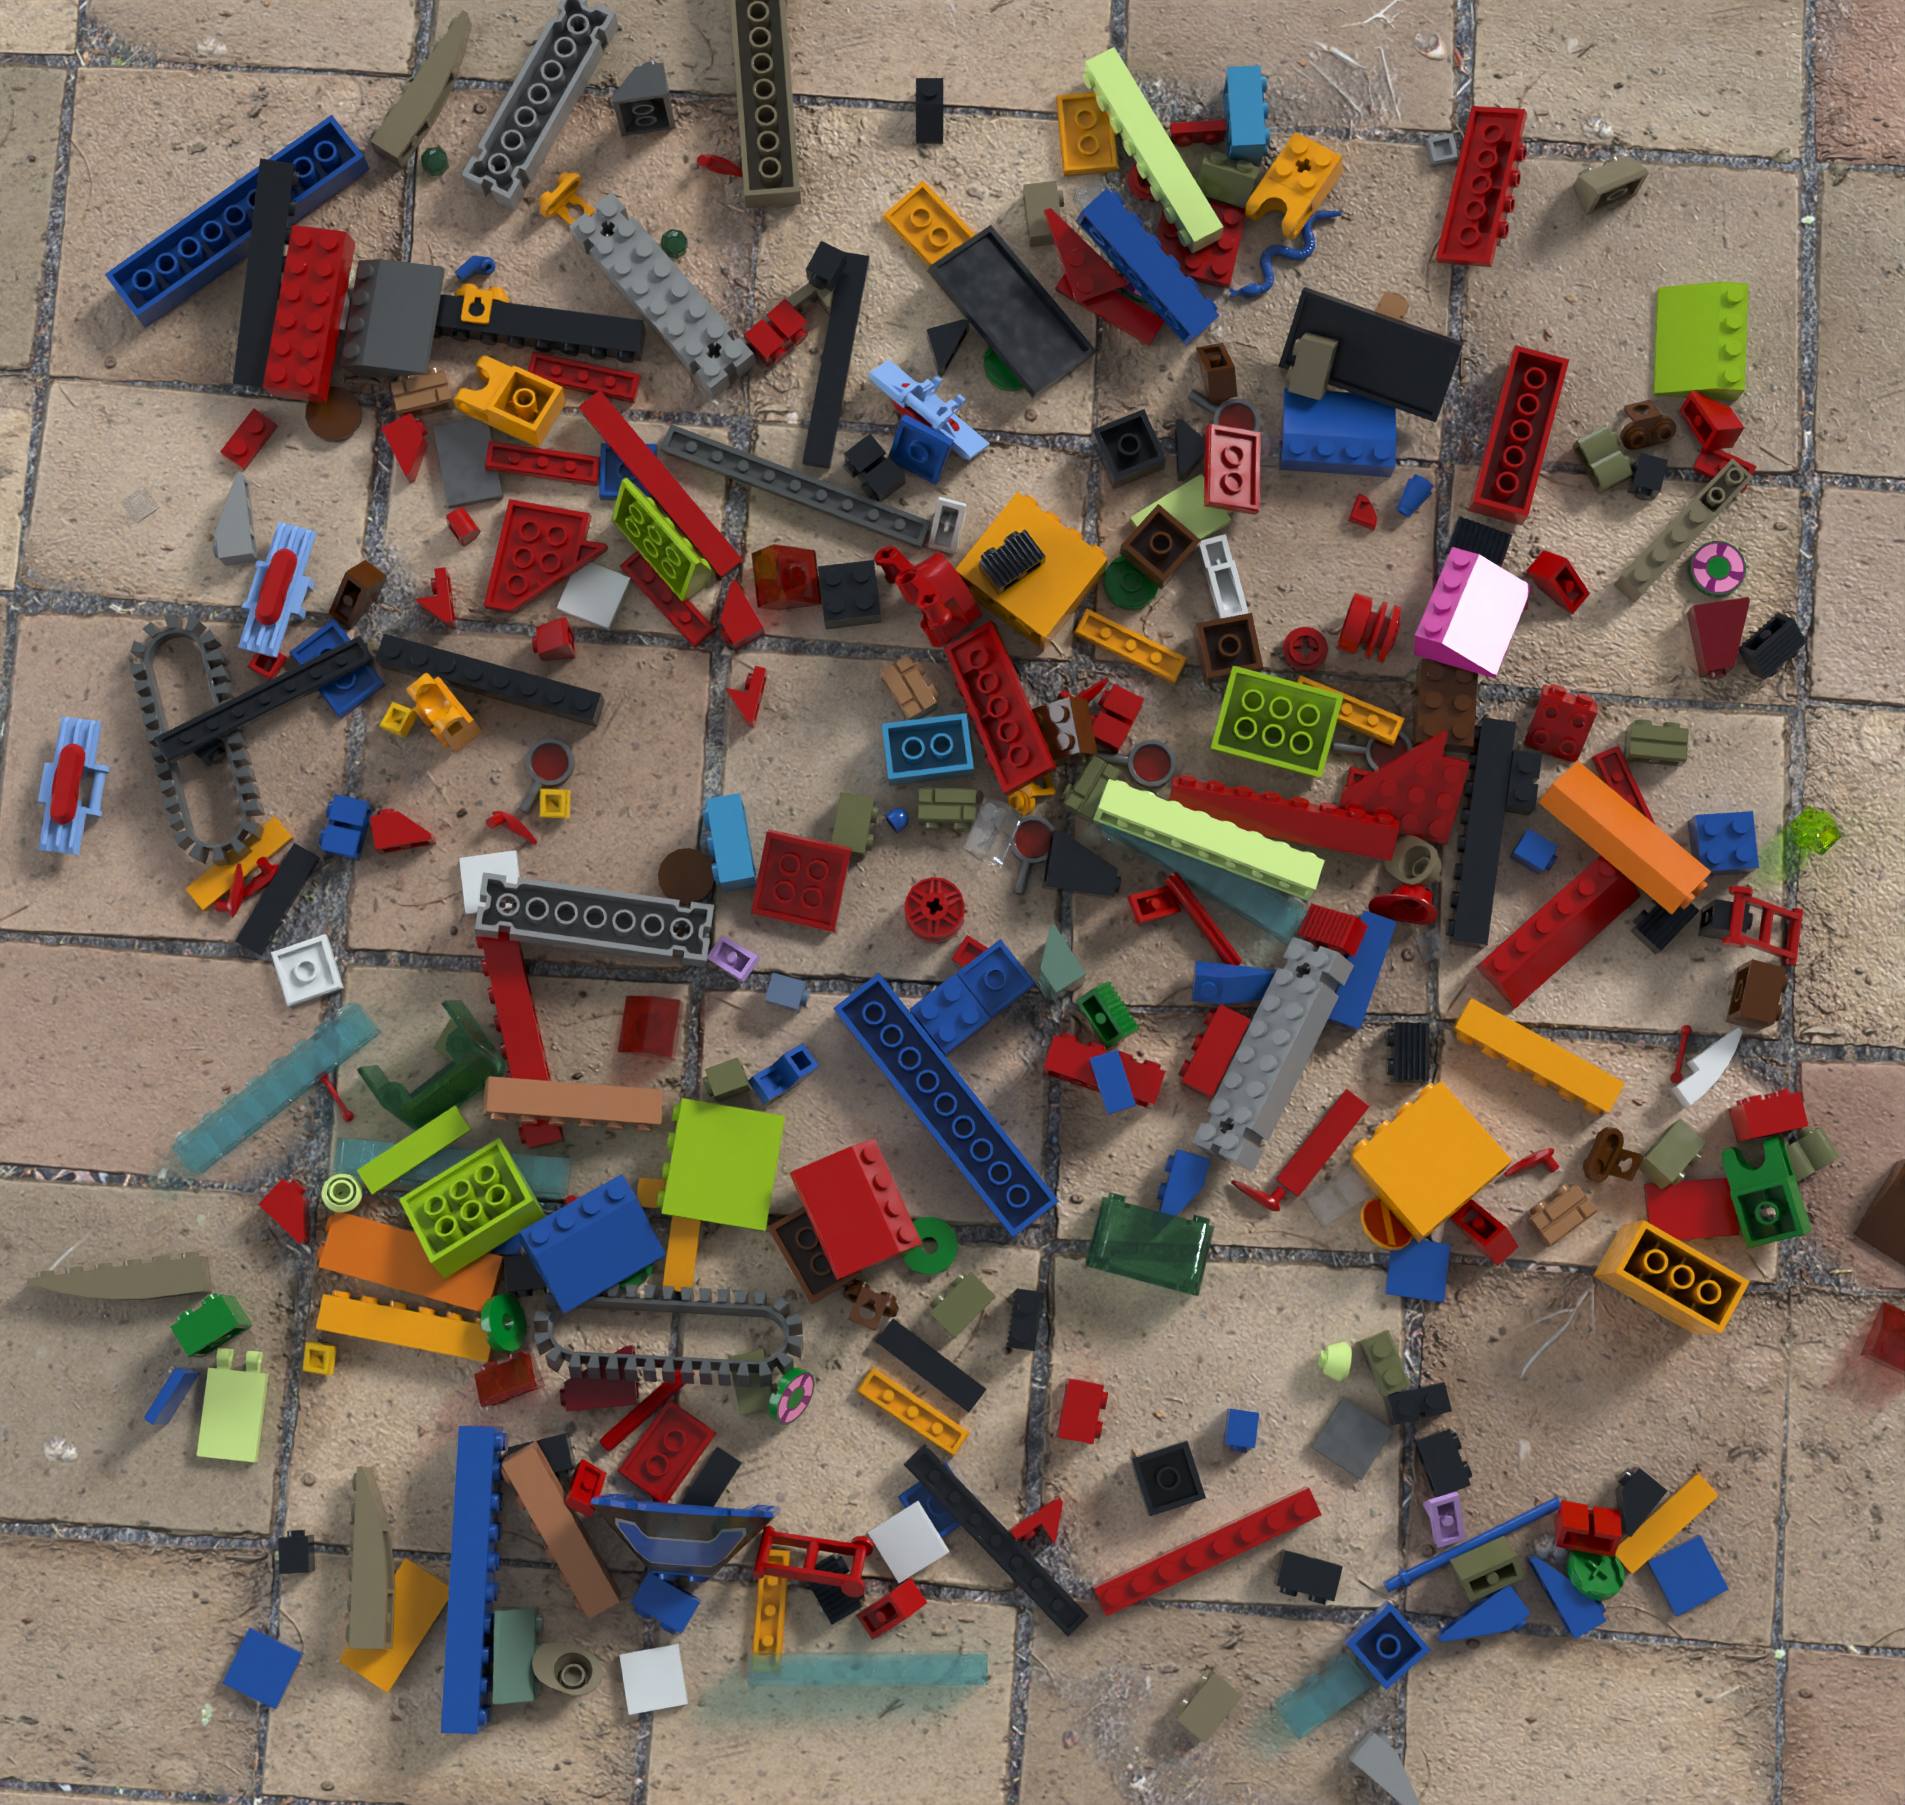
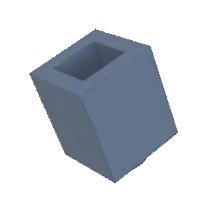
[765,972,810,1013]

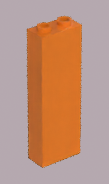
[1538,761,1711,914]
[317,1212,504,1312]

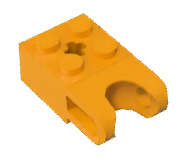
[1245,131,1343,240]
[453,356,566,448]
[406,673,482,752]

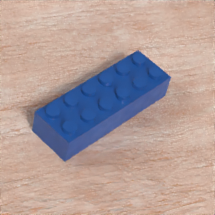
[1076,188,1220,346]

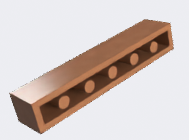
[483,1076,663,1132]
[501,1441,622,1619]

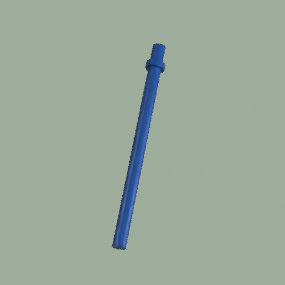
[1383,1497,1561,1593]

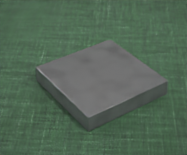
[1311,1398,1393,1480]

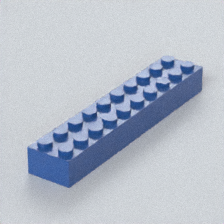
[105,115,370,328]
[833,973,1059,1239]
[441,1425,508,1734]

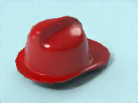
[1368,884,1438,925]

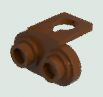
[1620,400,1676,450]
[1583,1127,1643,1183]
[843,1280,899,1331]

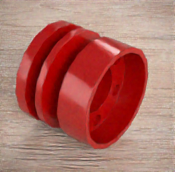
[1337,592,1401,664]
[904,877,965,944]

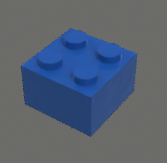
[1688,811,1759,876]
[910,974,991,1057]
[1342,1601,1431,1690]

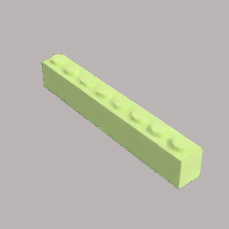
[1083,47,1223,253]
[1093,779,1325,901]

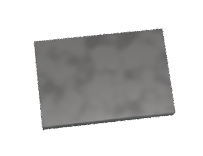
[433,419,504,509]

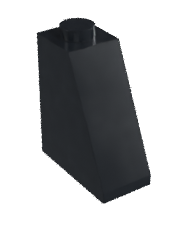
[1042,830,1121,899]

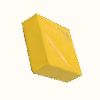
[379,702,418,738]
[540,789,571,818]
[302,1341,337,1376]

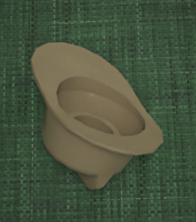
[1383,835,1442,887]
[532,1641,603,1697]

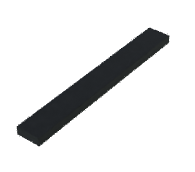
[802,252,870,469]
[154,636,374,765]
[903,1443,1089,1637]

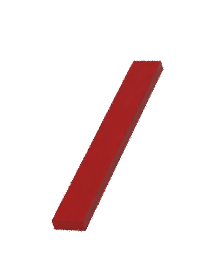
[578,390,743,579]

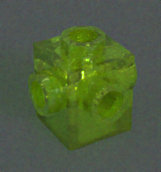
[1789,806,1842,856]

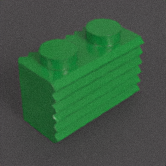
[1076,981,1140,1049]

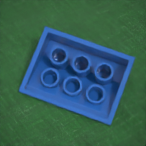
[1279,388,1396,477]
[520,1174,666,1315]

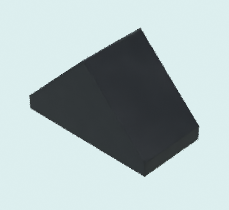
[927,319,969,377]
[1175,419,1205,482]

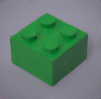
[170,1293,253,1357]

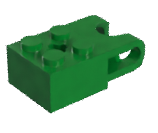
[1721,1135,1812,1249]

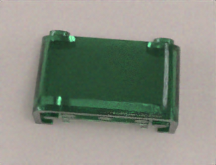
[1084,1192,1215,1296]

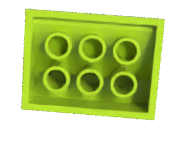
[1653,281,1749,401]
[611,477,713,602]
[1209,666,1344,780]
[399,1137,546,1279]

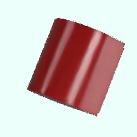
[446,508,481,547]
[247,653,288,681]

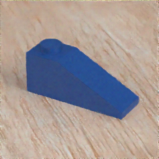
[1192,961,1276,1004]
[1525,1554,1606,1639]
[1434,1585,1531,1642]

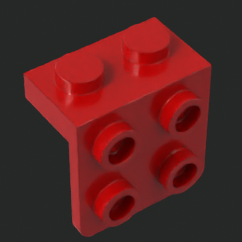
[1524,684,1597,762]

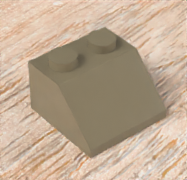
[1573,155,1649,215]

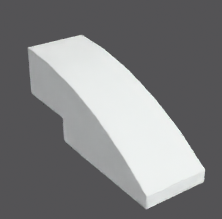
[1198,534,1249,618]
[1670,1027,1742,1108]

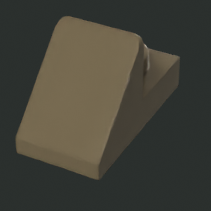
[787,283,835,316]

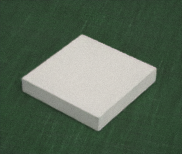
[557,562,631,631]
[459,850,520,915]
[271,934,344,1007]
[868,1501,949,1583]
[619,1643,688,1715]

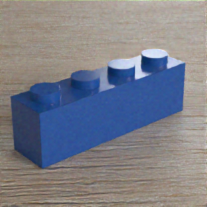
[1327,910,1397,1033]

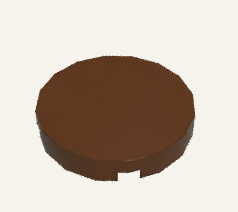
[305,386,362,442]
[658,848,715,906]

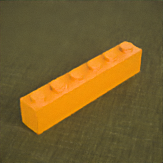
[1451,998,1625,1116]
[315,1290,495,1362]

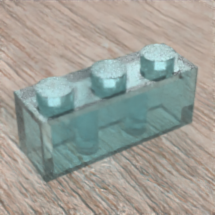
[1275,1654,1371,1740]

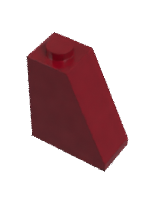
[1687,597,1750,680]
[560,1345,640,1412]

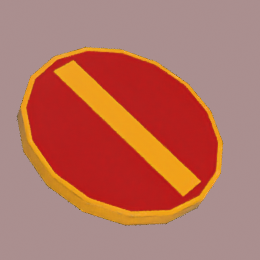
[1361,1198,1413,1250]

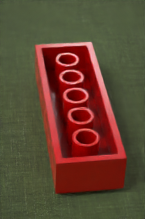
[263,225,356,403]
[1468,345,1569,526]

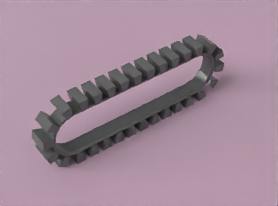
[130,614,265,866]
[533,1284,804,1387]

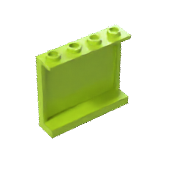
[656,1098,785,1232]

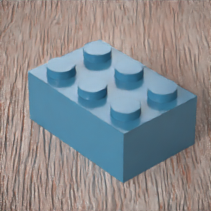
[1223,65,1270,167]
[882,713,974,786]
[702,793,757,892]

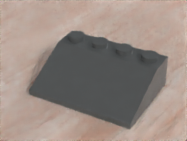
[340,259,445,378]

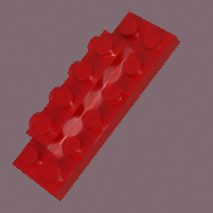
[1436,106,1527,267]
[944,621,1057,796]

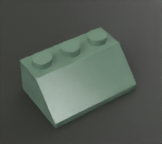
[1037,925,1086,1003]
[493,1607,544,1704]

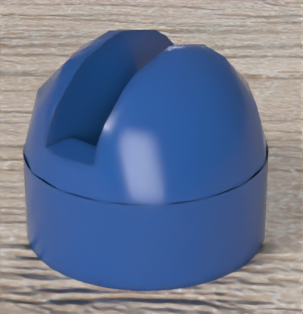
[884,808,909,833]

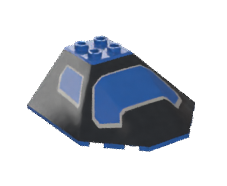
[591,1493,781,1582]

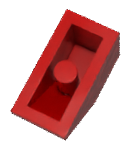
[1679,391,1745,450]
[381,413,428,484]
[1526,550,1590,614]
[719,580,765,650]
[532,617,575,661]
[370,809,437,854]
[258,1179,310,1245]
[1450,1199,1519,1266]
[856,1578,927,1640]

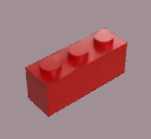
[1178,1004,1251,1099]

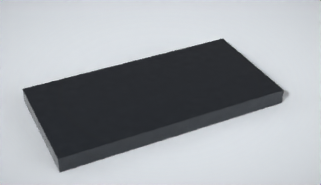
[927,225,1096,398]
[1278,287,1464,423]

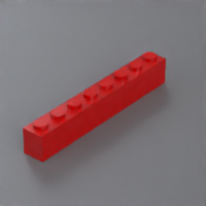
[1169,775,1399,861]
[475,932,565,1150]
[1093,1486,1322,1616]

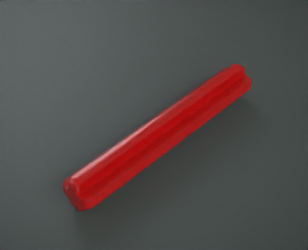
[1165,872,1242,966]
[599,1369,695,1452]

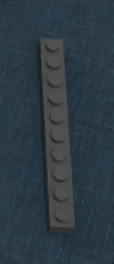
[660,424,931,550]

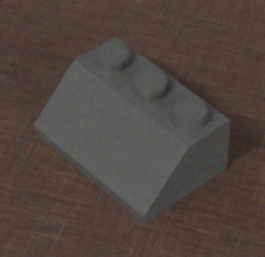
[612,62,676,136]

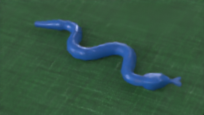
[1229,211,1342,298]

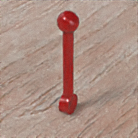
[1670,1025,1692,1084]
[316,1070,354,1122]

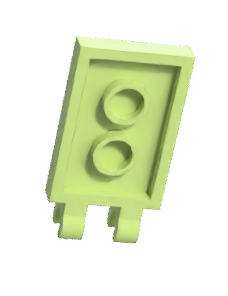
[1130,474,1233,540]
[197,1348,269,1462]

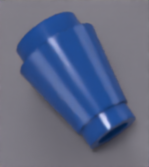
[1396,474,1433,518]

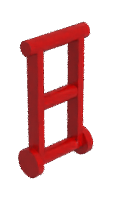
[1722,886,1803,966]
[753,1526,874,1597]

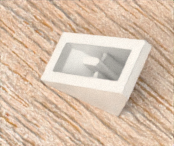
[928,497,967,555]

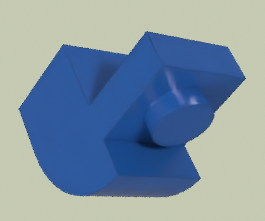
[748,1043,819,1105]

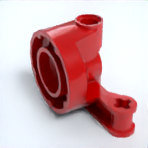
[874,546,982,648]

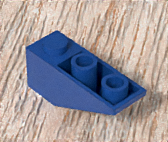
[1149,1149,1211,1236]

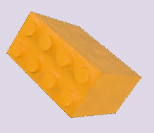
[955,491,1108,651]
[1349,1081,1512,1243]
[1593,1220,1750,1335]

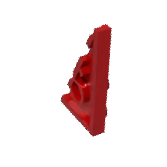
[1043,208,1127,304]

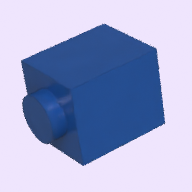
[1509,829,1558,875]
[1223,1408,1259,1453]

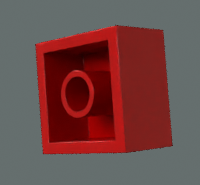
[1729,1088,1809,1143]
[1056,1378,1108,1444]

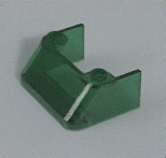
[357,1000,505,1131]

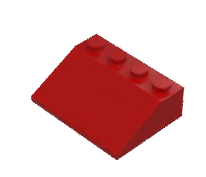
[789,1138,922,1280]

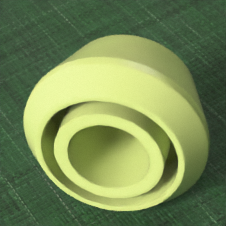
[322,1174,362,1213]
[1318,1342,1352,1382]

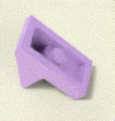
[707,935,760,984]
[1423,1491,1465,1548]

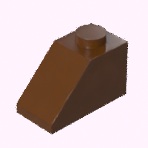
[1196,343,1238,402]
[329,560,387,629]

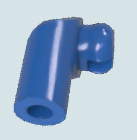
[454,256,496,282]

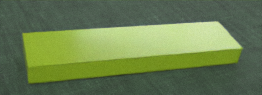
[357,1105,472,1195]

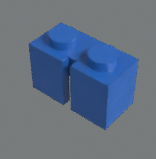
[319,794,373,861]
[630,1571,702,1635]

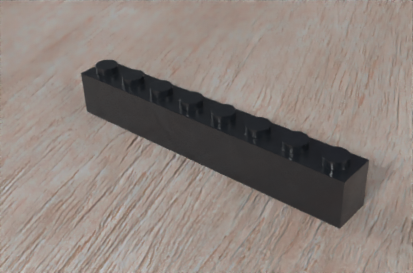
[233,158,300,390]
[433,294,646,363]
[375,634,605,727]
[1445,717,1516,949]

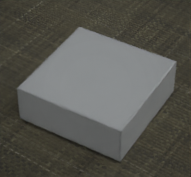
[1425,133,1459,168]

